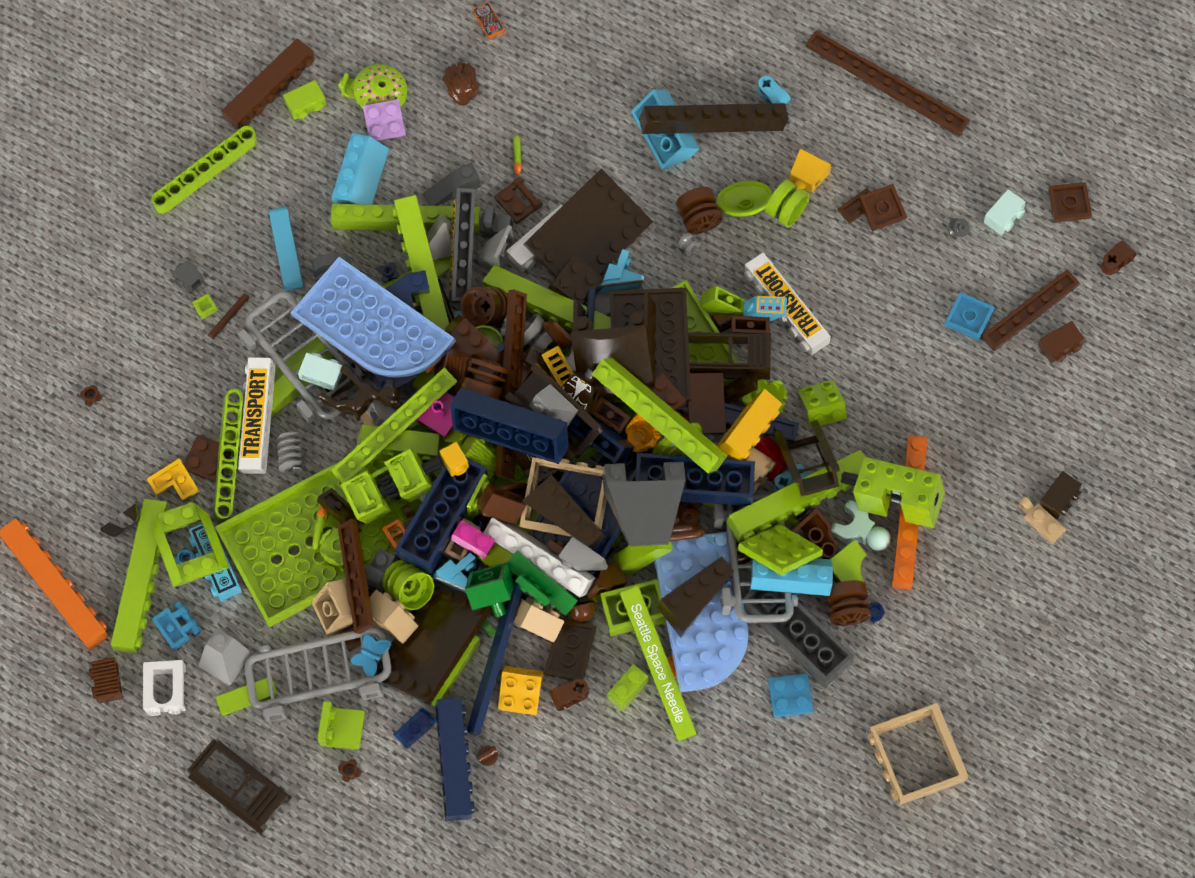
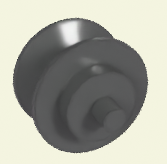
[948,218,969,237]

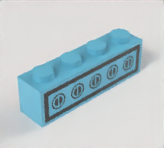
[188,524,242,602]

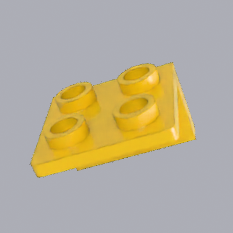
[498,666,545,715]

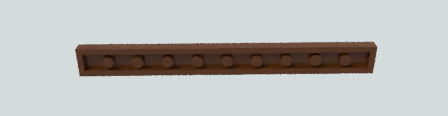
[806,30,970,137]
[495,289,527,480]

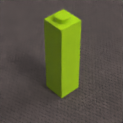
[613,541,673,575]

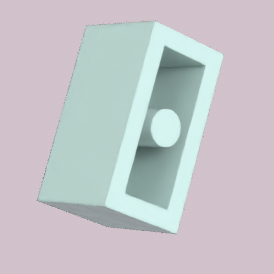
[984,190,1026,235]
[298,353,342,391]

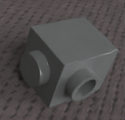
[173,260,204,294]

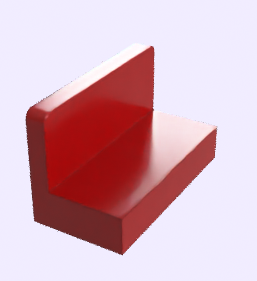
[748,436,788,482]

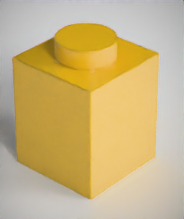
[439,442,469,477]

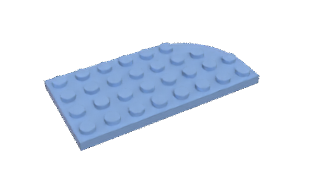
[291,257,456,378]
[654,532,748,692]

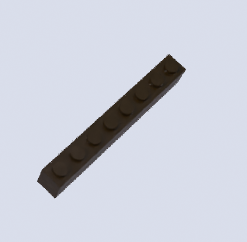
[639,103,789,134]

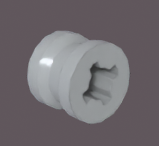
[677,232,701,256]

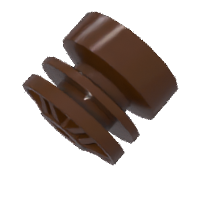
[676,187,723,235]
[460,286,508,327]
[461,358,509,400]
[826,580,871,626]

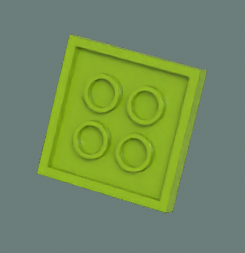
[738,524,823,575]

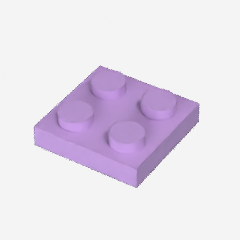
[363,99,406,141]

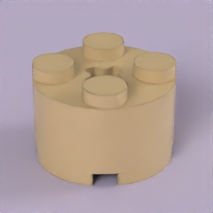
[745,447,777,493]

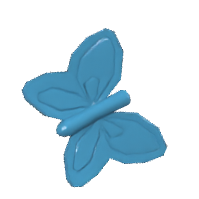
[351,634,391,677]

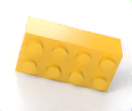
[717,389,782,460]

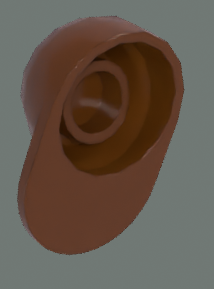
[552,601,596,622]

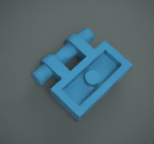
[151,601,201,651]

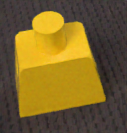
[789,149,831,193]

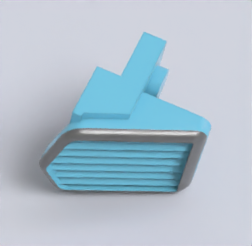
[595,249,645,294]
[429,552,479,593]

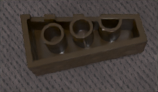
[522,475,606,549]
[657,556,734,638]

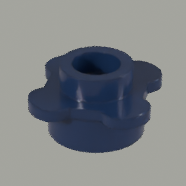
[378,262,399,282]

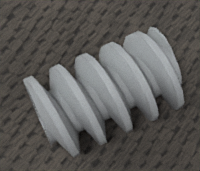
[276,431,303,474]

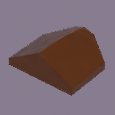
[542,321,572,350]

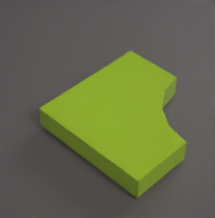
[829,539,867,582]

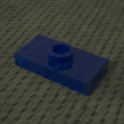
[393,707,436,750]

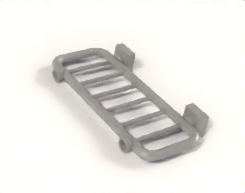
[238,291,364,424]
[712,494,798,623]
[245,627,391,723]

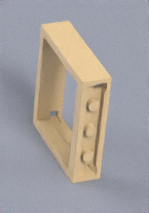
[519,457,607,537]
[867,703,968,805]

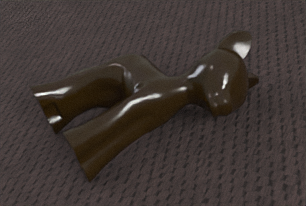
[319,364,402,421]

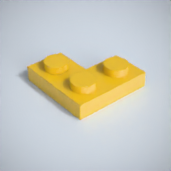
[147,458,200,501]

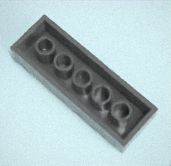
[743,589,854,688]

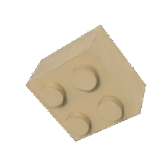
[312,579,353,635]
[369,590,418,644]
[514,597,565,643]

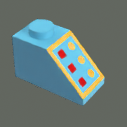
[743,296,787,322]

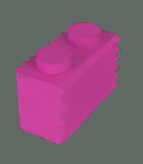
[451,520,495,560]

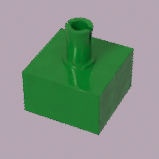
[465,562,514,617]

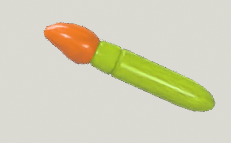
[513,135,522,175]
[312,506,326,550]

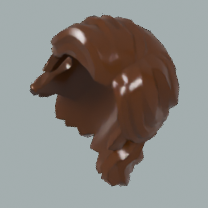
[442,62,479,106]

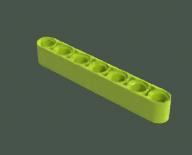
[151,126,257,214]
[213,389,243,522]

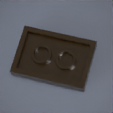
[544,617,597,681]

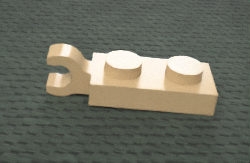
[1018,497,1066,544]

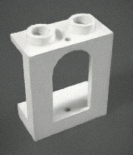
[143,660,186,716]

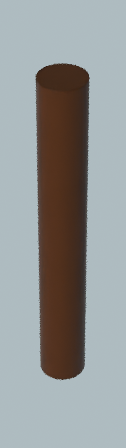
[208,293,249,339]

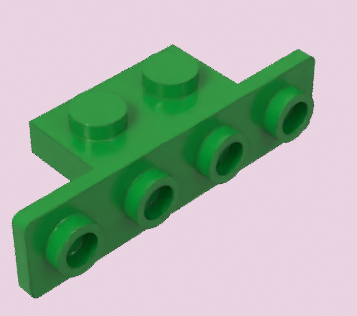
[507,551,577,615]

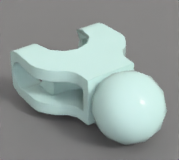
[831,500,891,551]

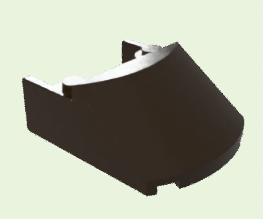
[570,293,656,397]

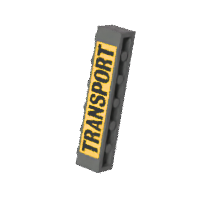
[448,188,476,303]

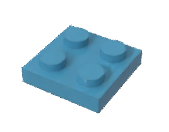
[944,292,995,341]
[768,673,813,718]

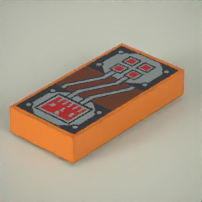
[472,2,505,40]

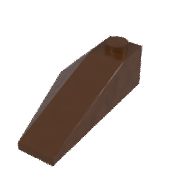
[789,508,840,583]

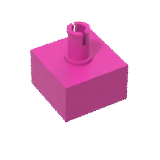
[415,392,454,440]

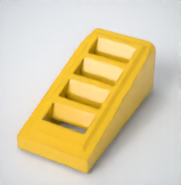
[541,346,574,387]

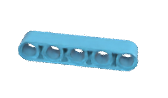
[269,206,304,291]

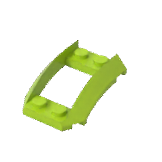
[153,502,229,588]

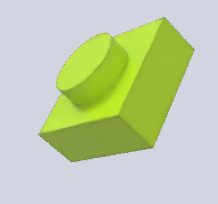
[192,293,218,319]

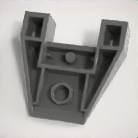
[602,462,685,546]

